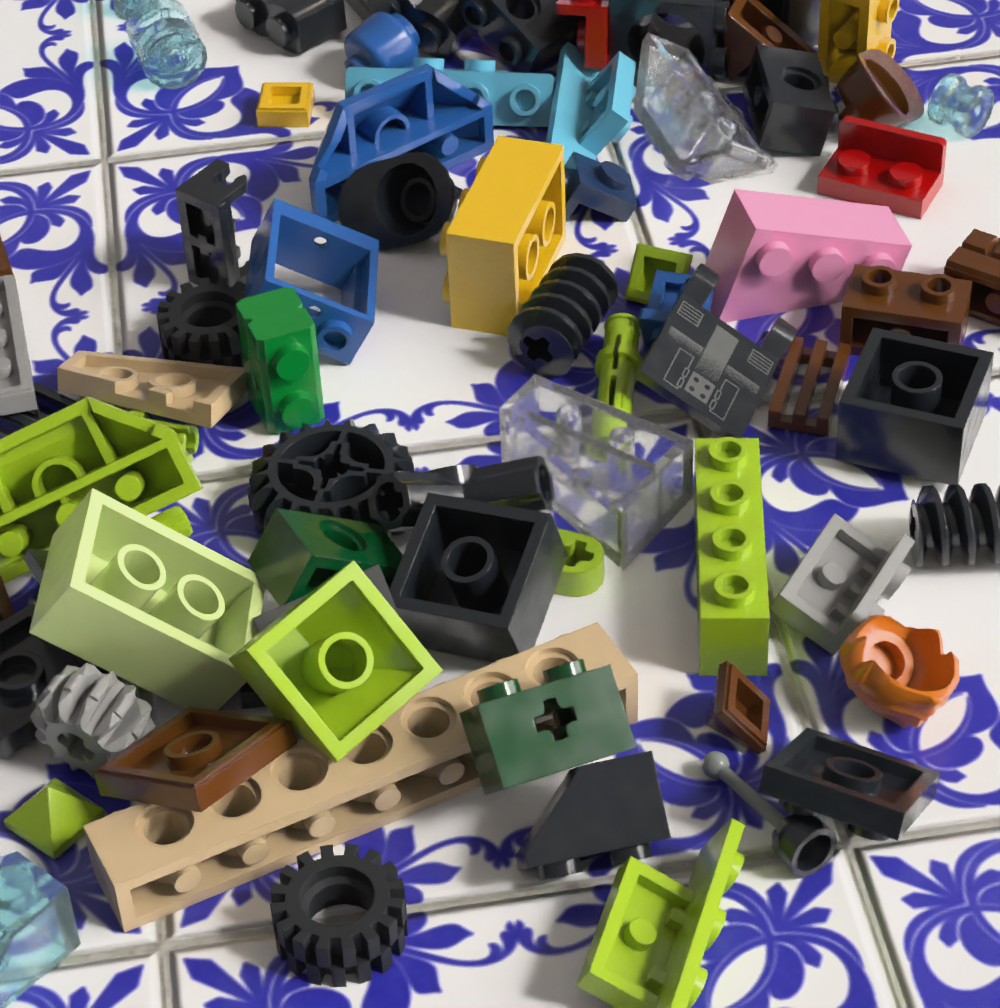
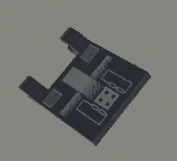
[634,263,797,438]

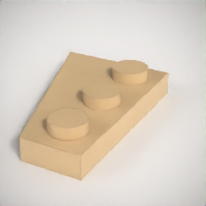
[57,350,247,428]

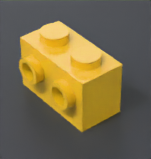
[818,0,900,84]

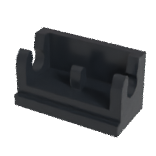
[175,159,249,287]

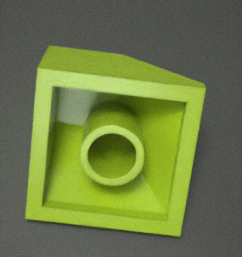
[229,560,443,763]

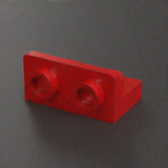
[556,0,609,69]
[817,115,947,220]

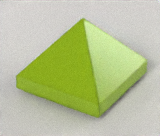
[624,243,693,304]
[4,777,106,860]

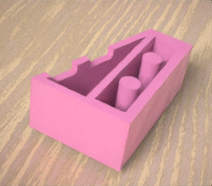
[705,189,912,323]

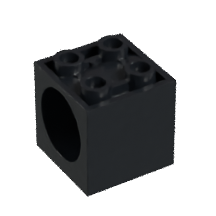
[609,0,733,97]

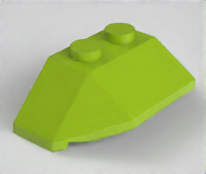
[0,397,203,583]

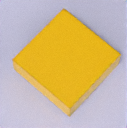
[256,82,315,127]

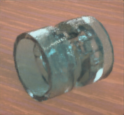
[126,0,207,89]

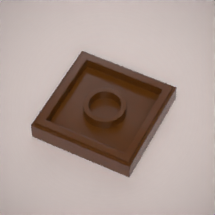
[94,706,297,812]

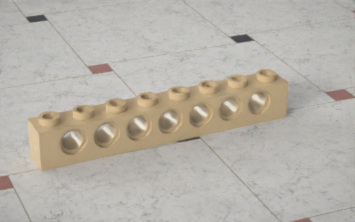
[83,622,638,933]

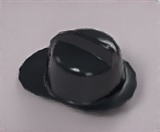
[338,152,463,251]

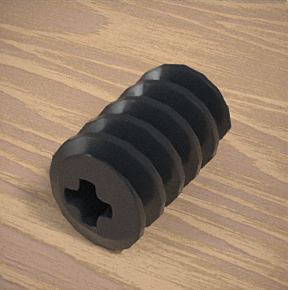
[508,253,618,378]
[909,483,1000,568]

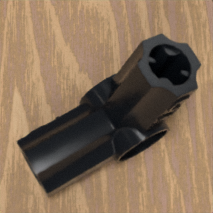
[368,455,555,531]

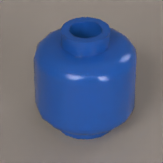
[344,11,420,69]

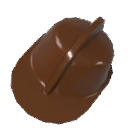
[837,49,924,127]

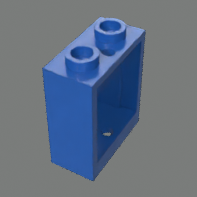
[245,198,379,365]

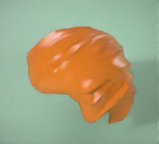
[839,614,960,728]

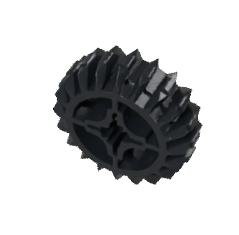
[247,418,416,537]

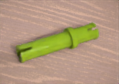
[590,313,643,462]

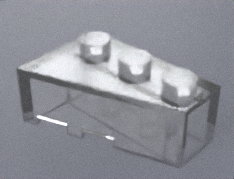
[499,374,694,571]

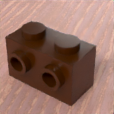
[839,264,972,356]

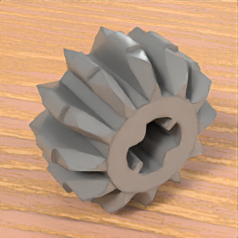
[30,663,156,778]

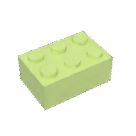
[29,488,265,710]

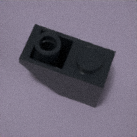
[515,751,671,881]

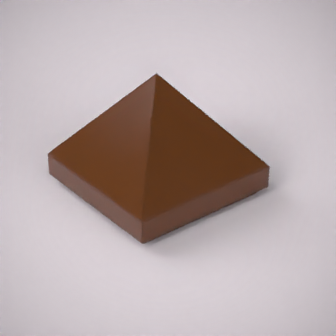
[706,660,771,755]

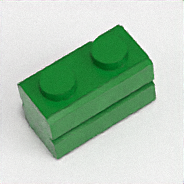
[236,287,325,435]

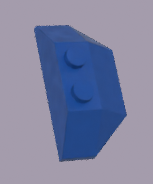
[309,64,494,222]

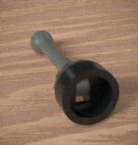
[702,751,837,877]

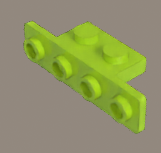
[576,817,745,1008]

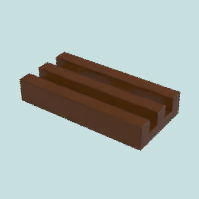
[768,336,851,436]

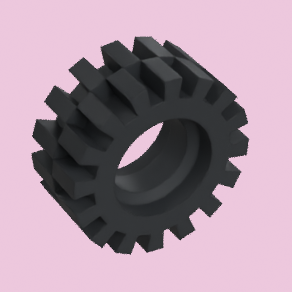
[156,277,246,368]
[270,844,408,987]

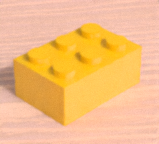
[439,136,566,336]

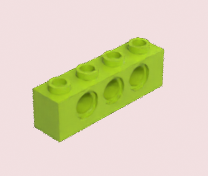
[694,437,770,676]

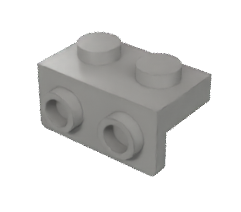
[769,513,915,656]

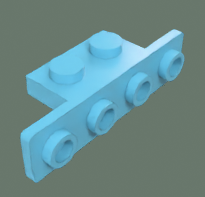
[546,42,636,165]
[345,57,554,127]

